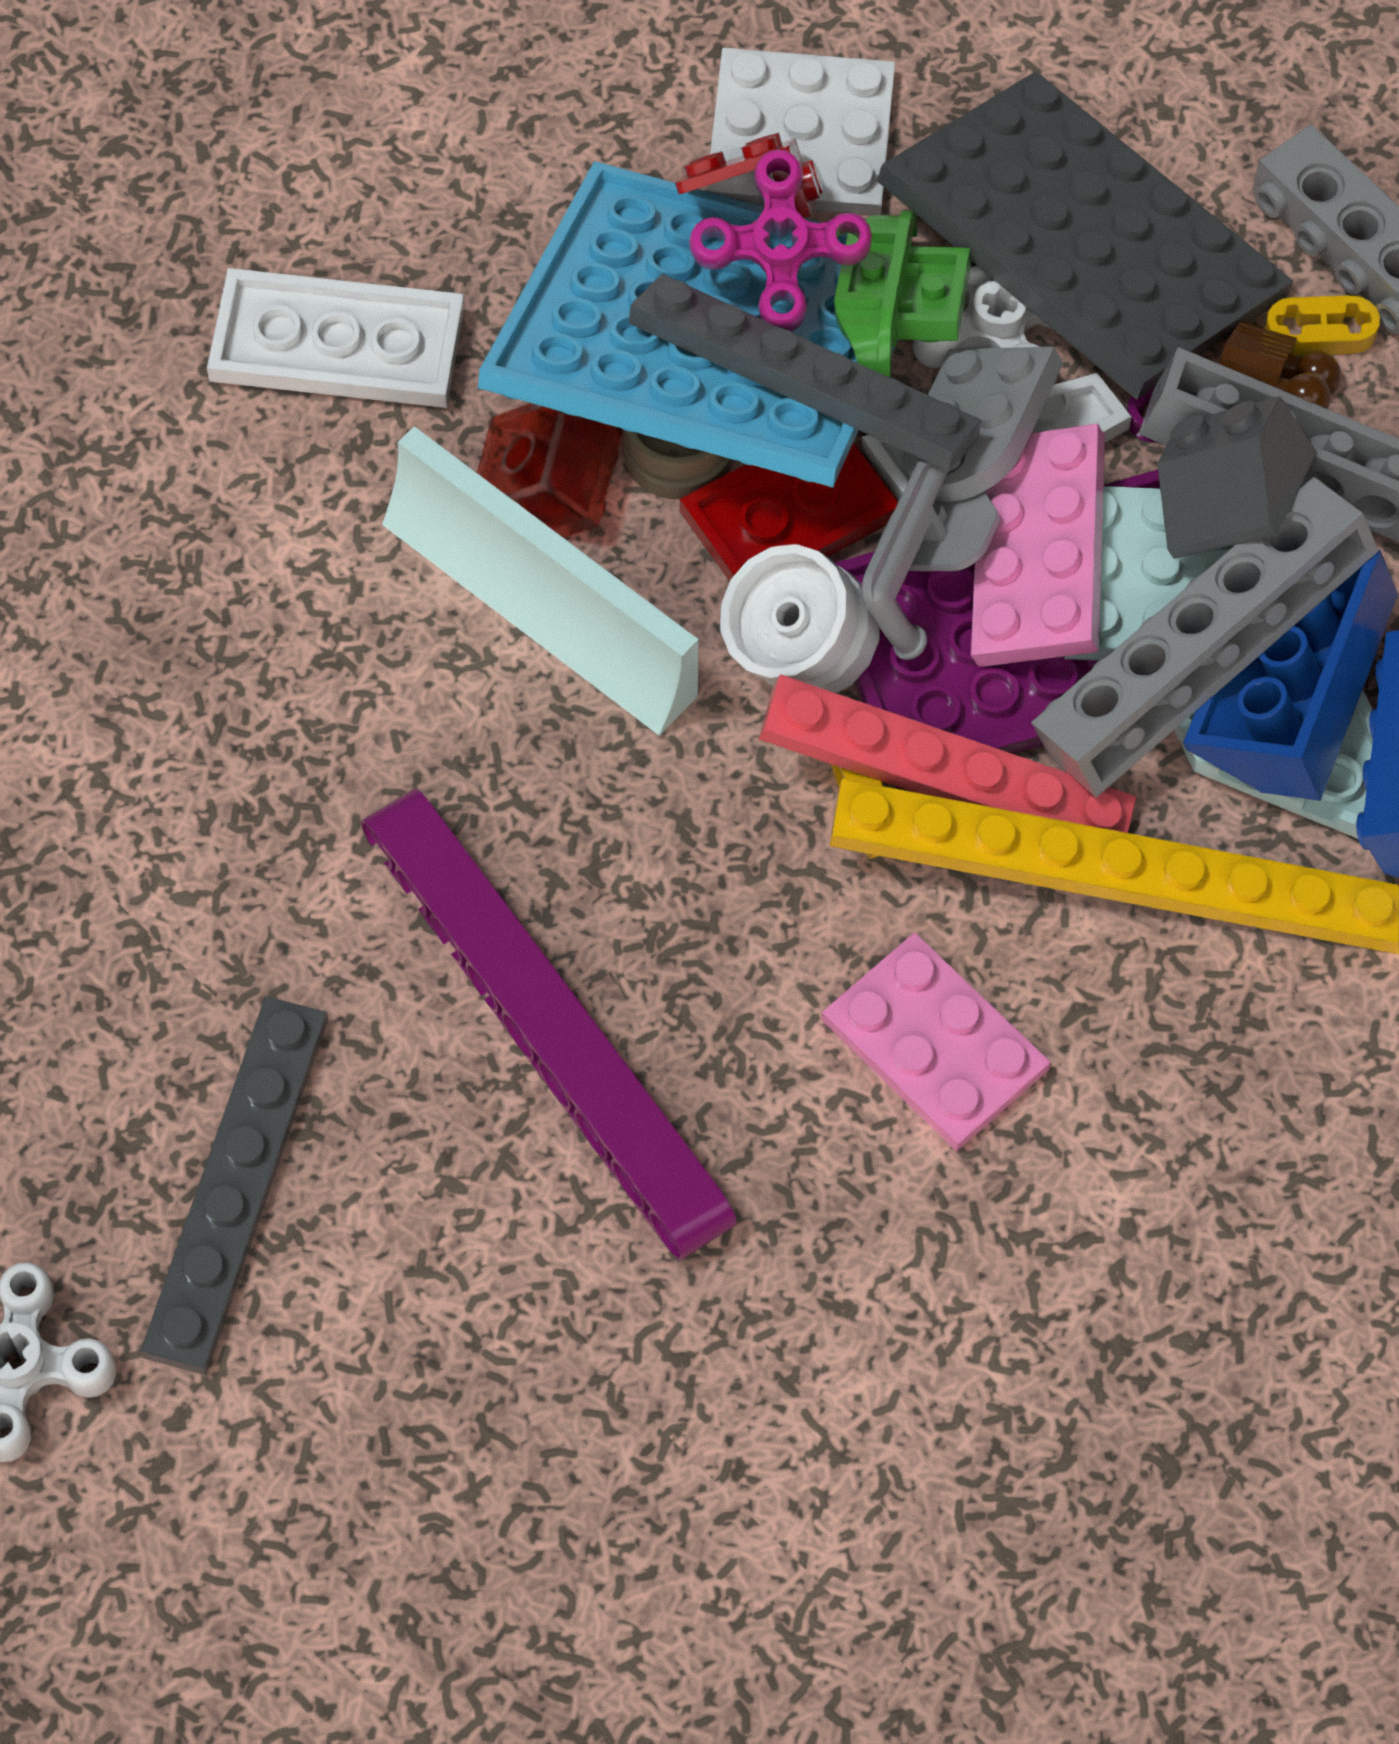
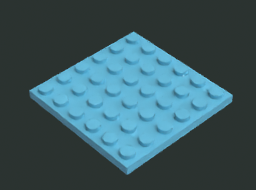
[478,161,898,487]

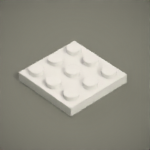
[706,48,895,215]

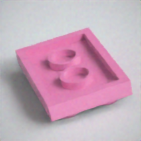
[821,932,1051,1152]

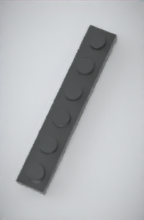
[629,274,982,472]
[140,996,328,1375]

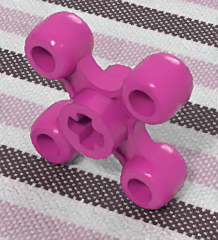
[689,149,872,332]

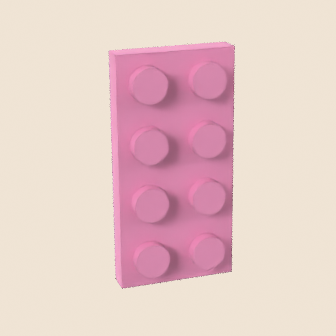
[971,423,1105,667]

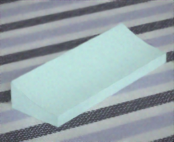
[382,426,699,736]

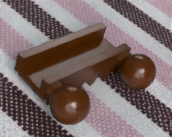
[1219,321,1341,409]

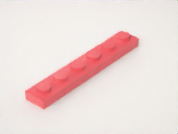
[758,674,1137,833]

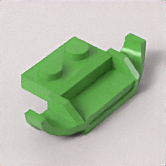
[834,210,971,377]

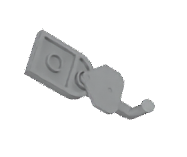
[861,347,1063,660]

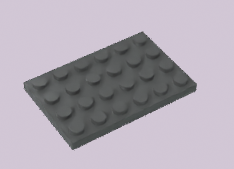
[877,71,1293,399]

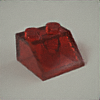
[477,403,623,538]

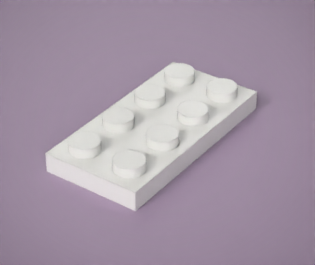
[207,268,465,408]

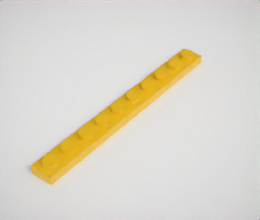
[829,779,1399,954]

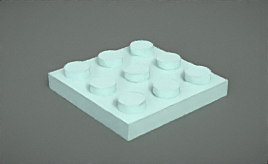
[1065,486,1234,660]

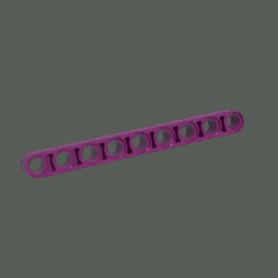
[361,788,737,1261]

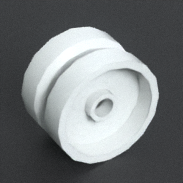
[720,544,879,693]

